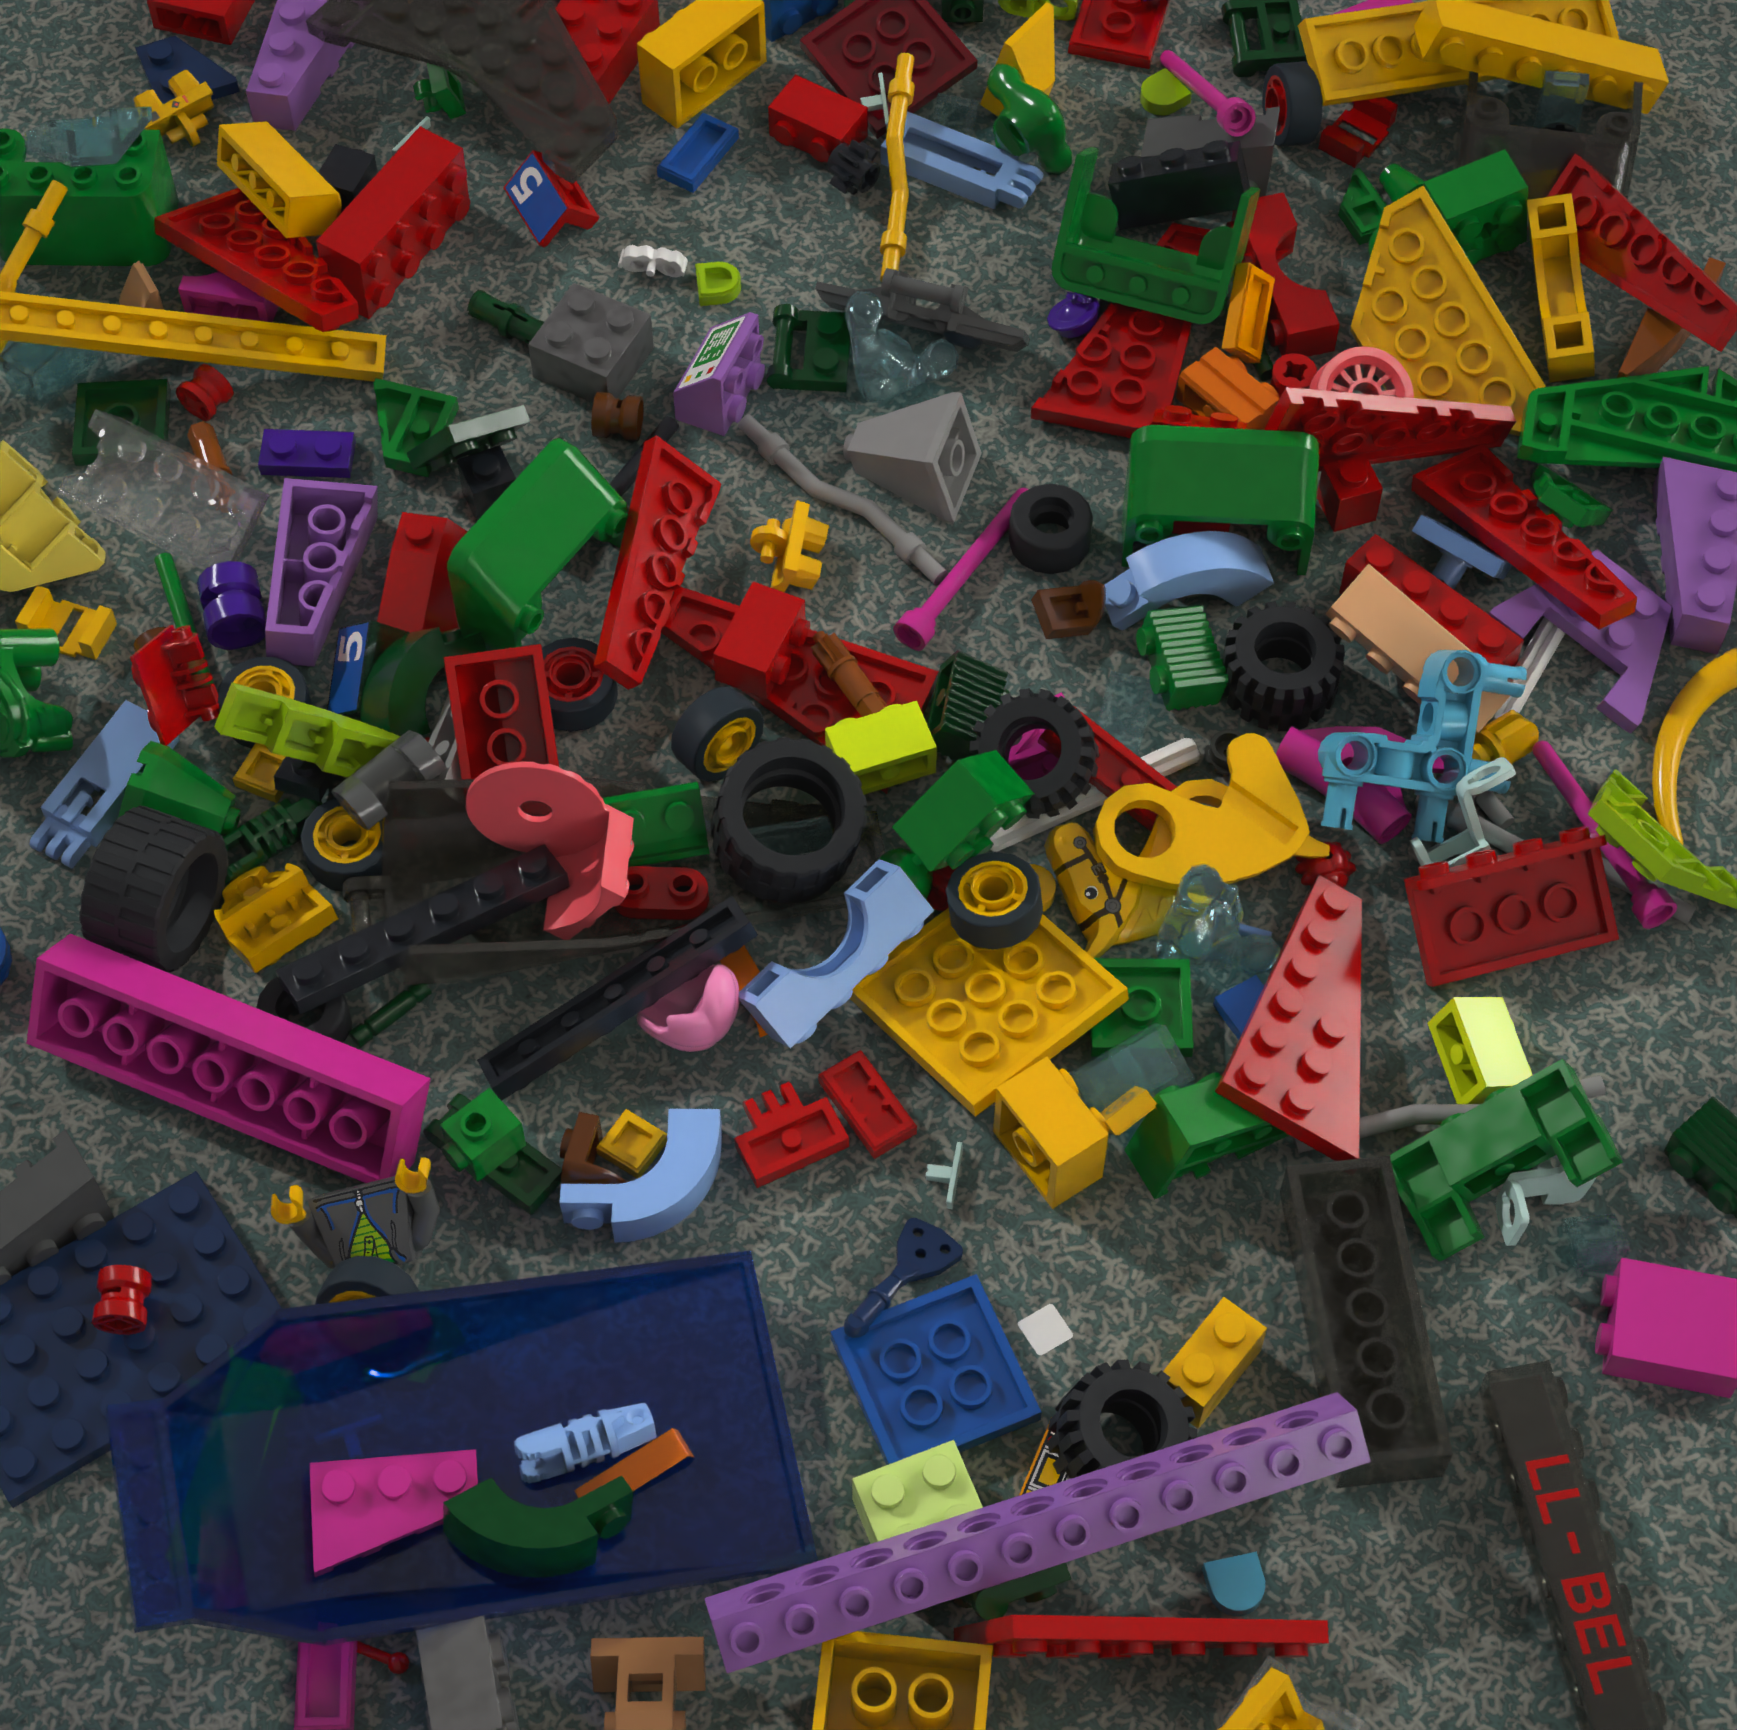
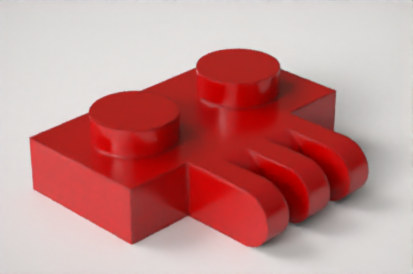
[734,1081,849,1188]

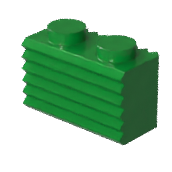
[1136,605,1228,712]

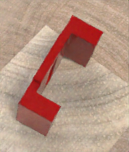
[1319,97,1398,168]

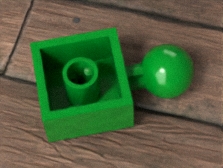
[1368,149,1528,266]
[876,750,1035,899]

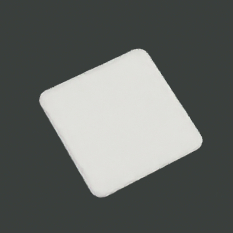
[1018,1304,1073,1355]

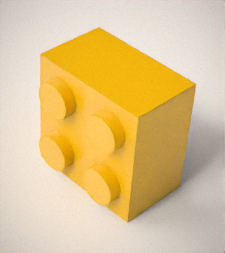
[993,1056,1109,1209]

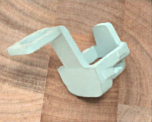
[1410,757,1516,868]
[1496,1159,1596,1246]

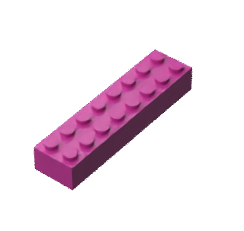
[26,933,431,1183]

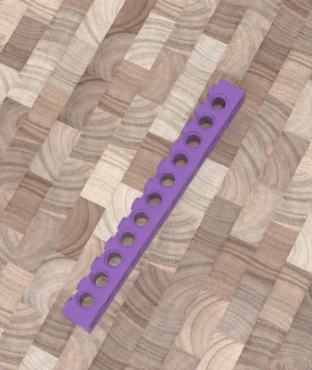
[704,1392,1371,1673]

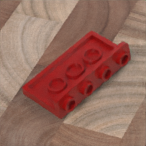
[1404,826,1619,987]

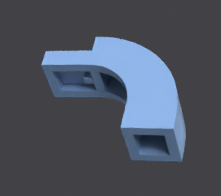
[1105,531,1274,630]
[560,1109,722,1243]

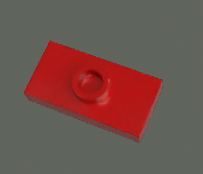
[818,1050,917,1159]

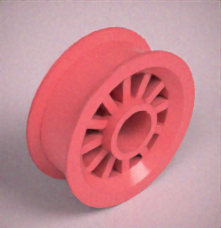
[1309,346,1414,398]

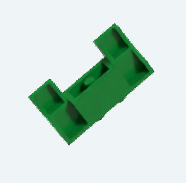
[1381,1058,1623,1262]

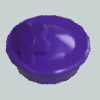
[1047,292,1099,338]

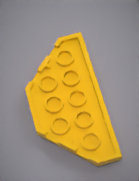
[1350,185,1546,436]

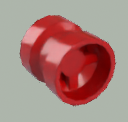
[92,1265,153,1335]

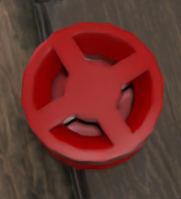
[1270,353,1317,399]
[175,363,234,421]

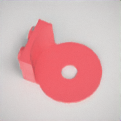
[466,762,634,941]

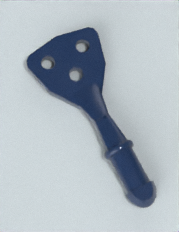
[844,1218,963,1338]

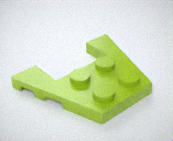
[1588,769,1737,909]

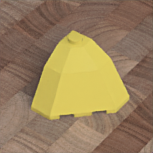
[0,440,106,592]

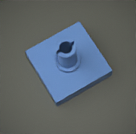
[1412,515,1512,590]

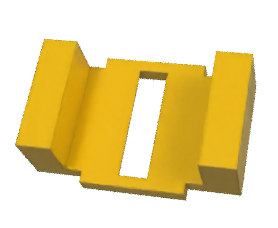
[15,585,117,660]

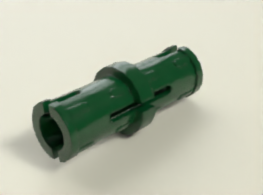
[467,290,544,344]

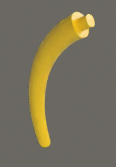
[1652,648,1737,845]

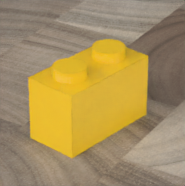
[1163,1297,1267,1429]

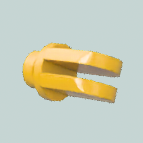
[1472,710,1539,764]

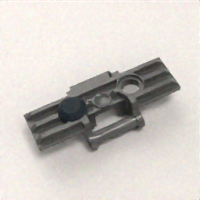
[815,268,1030,352]

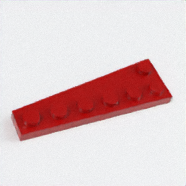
[1527,154,1737,352]
[594,435,721,690]
[1411,444,1637,630]

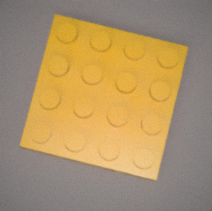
[849,908,1129,1117]

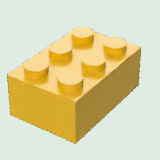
[637,0,767,129]
[812,1631,993,1730]

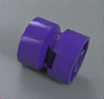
[197,561,266,650]

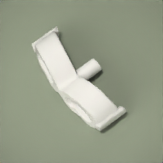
[618,245,688,277]

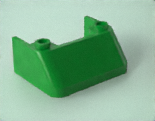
[1051,147,1260,324]
[1121,425,1319,575]
[447,438,629,651]

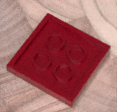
[800,0,978,139]

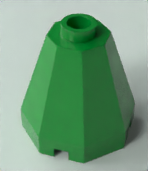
[117,741,241,837]

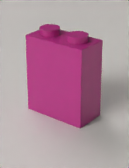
[1595,1257,1737,1398]

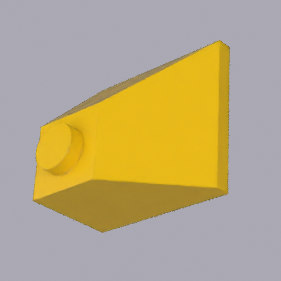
[980,2,1055,116]

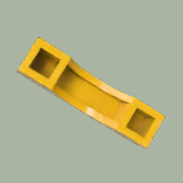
[1527,193,1595,383]

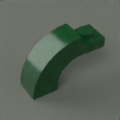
[361,627,486,736]
[443,1475,633,1578]

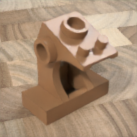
[590,1637,706,1730]

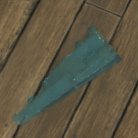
[25,107,153,167]

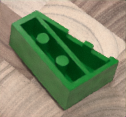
[1124,1072,1289,1200]

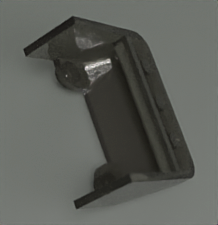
[1455,71,1643,200]

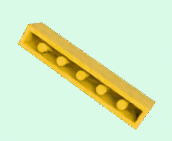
[1414,0,1669,114]

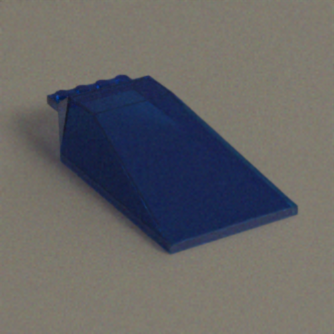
[105,1251,818,1646]

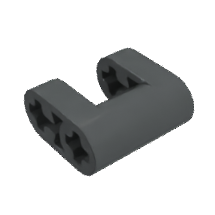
[331,730,447,830]

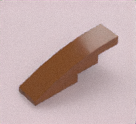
[1617,257,1726,378]

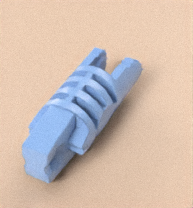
[514,1403,657,1484]

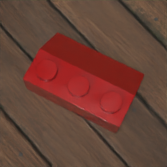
[444,644,559,803]

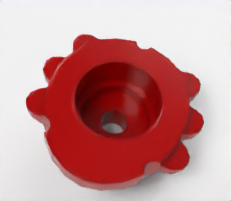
[1295,841,1356,889]

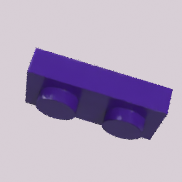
[258,429,356,478]

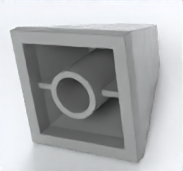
[843,392,982,523]

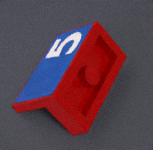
[504,150,600,247]

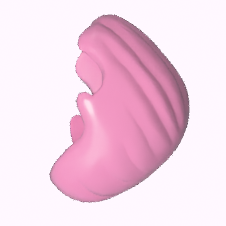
[637,964,740,1052]

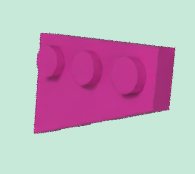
[309,1449,478,1578]

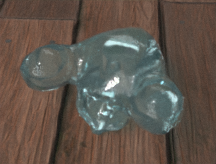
[845,291,959,403]
[1156,864,1280,975]

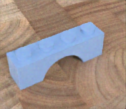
[739,859,934,1048]

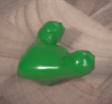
[987,64,1073,175]

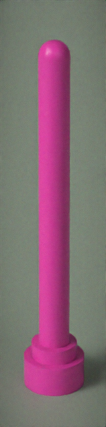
[1160,50,1256,137]
[893,488,1028,651]
[1532,741,1677,929]

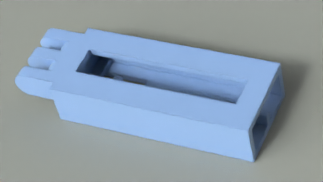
[881,111,1044,209]
[29,700,180,868]

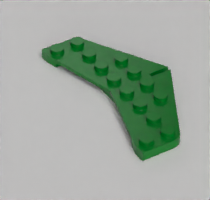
[1517,366,1737,472]

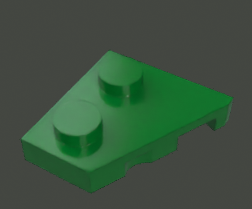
[373,378,459,477]
[1530,464,1613,529]

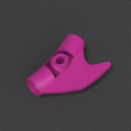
[1276,726,1444,844]

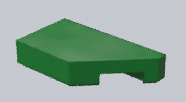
[1338,168,1387,245]

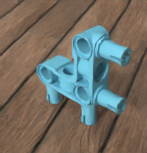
[1318,650,1527,843]

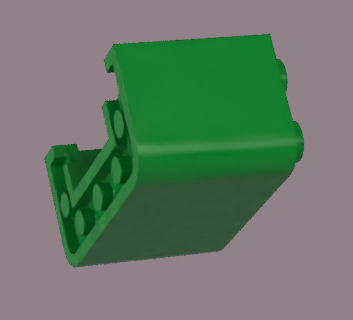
[0,128,179,266]

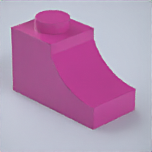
[178,271,279,322]

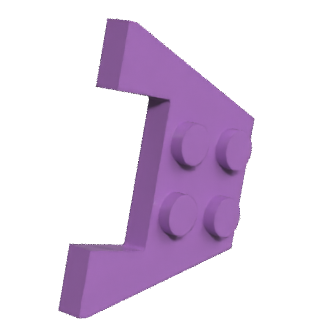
[1489,549,1672,733]

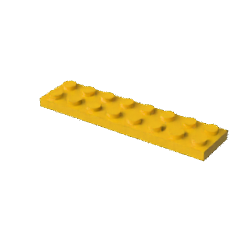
[1298,0,1619,106]

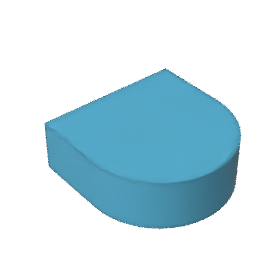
[1202,1551,1265,1616]

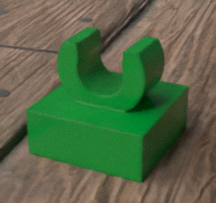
[413,57,466,119]

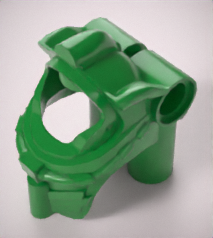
[0,628,73,758]

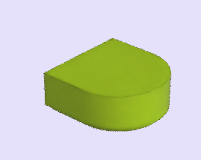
[1140,68,1192,116]
[695,262,741,306]

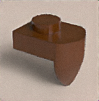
[1031,580,1106,639]
[560,1112,627,1184]

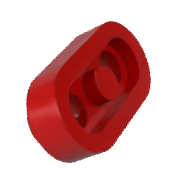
[613,866,709,920]

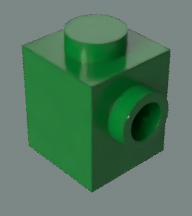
[440,1088,526,1182]

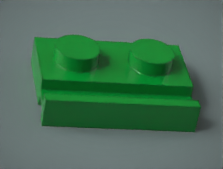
[603,782,710,867]

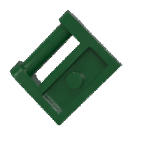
[1221,0,1308,77]
[766,304,853,392]
[951,1562,1071,1620]

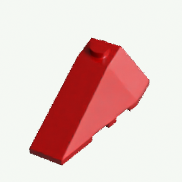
[364,512,468,688]

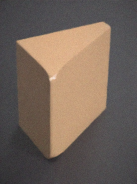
[119,261,164,310]

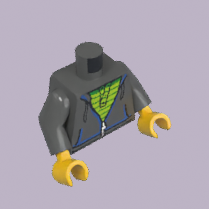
[271,1157,440,1269]

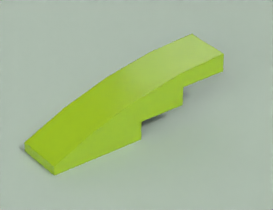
[214,682,411,791]

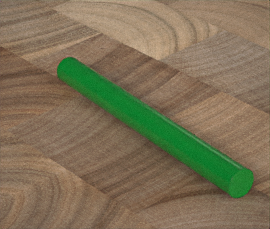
[154,553,214,686]

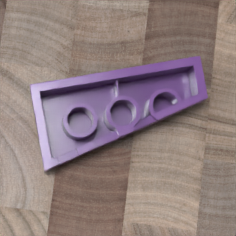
[246,0,376,131]

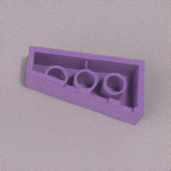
[1652,457,1737,655]
[265,478,378,666]

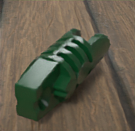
[223,798,323,885]

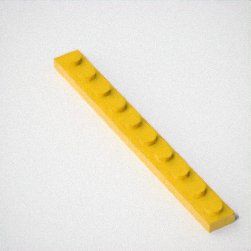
[0,291,387,382]

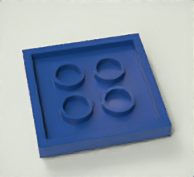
[831,1274,1042,1465]

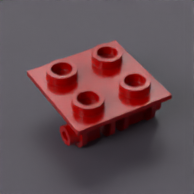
[130,625,220,746]

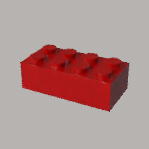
[504,0,660,143]
[316,126,470,319]

